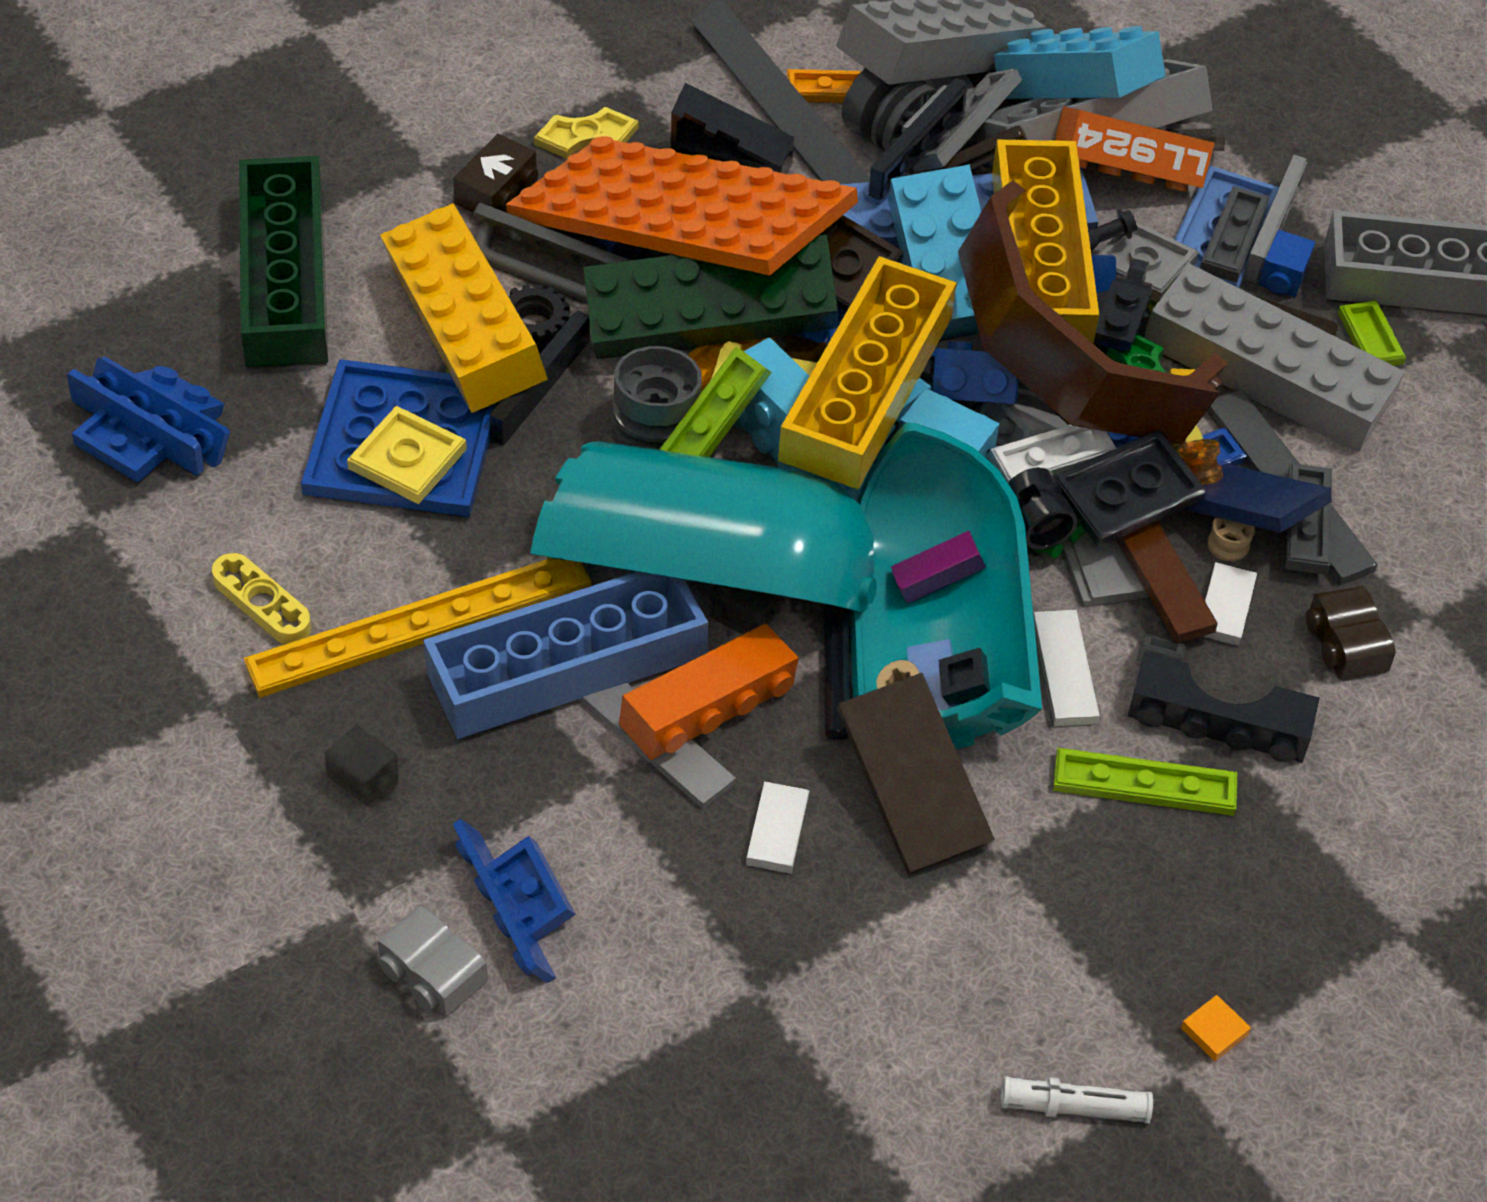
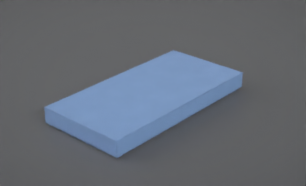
[1174,165,1279,288]

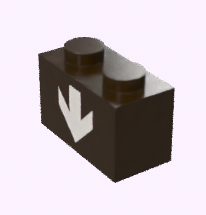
[453,133,539,213]

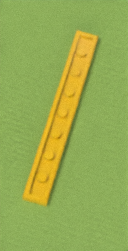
[244,558,591,698]

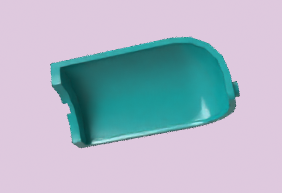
[849,422,1042,749]
[530,441,877,612]

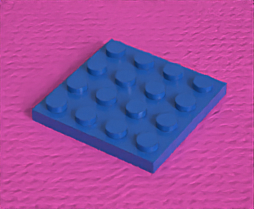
[301,359,500,517]

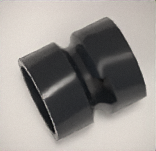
[1008,467,1078,550]

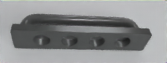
[473,203,632,304]

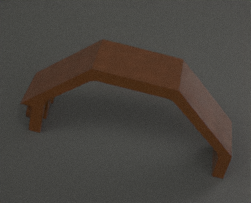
[958,180,1228,445]

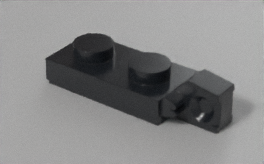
[1094,258,1152,353]

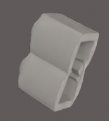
[377,906,488,1017]

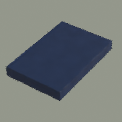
[1184,464,1332,533]

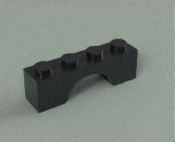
[1127,652,1320,763]

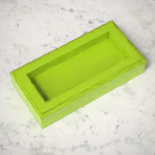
[1338,300,1406,366]

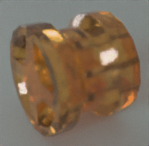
[1178,439,1224,485]

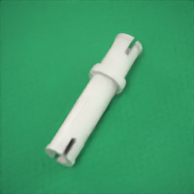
[1001,1076,1153,1124]

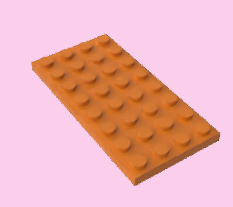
[506,136,858,276]

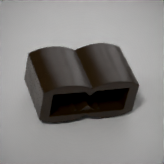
[1306,586,1396,680]

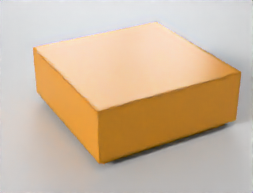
[1181,995,1251,1062]

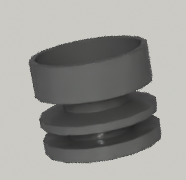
[842,68,938,151]
[612,346,702,450]

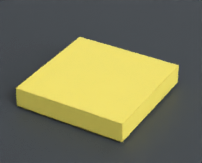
[347,406,467,504]

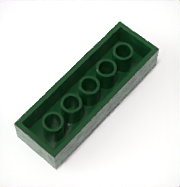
[239,156,329,367]
[583,235,838,359]

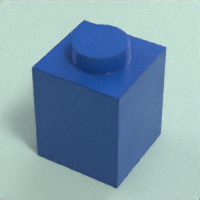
[1258,230,1316,297]

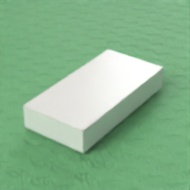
[1202,562,1257,646]
[746,781,809,874]

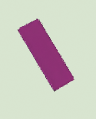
[891,530,986,604]

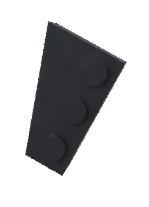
[670,82,794,174]

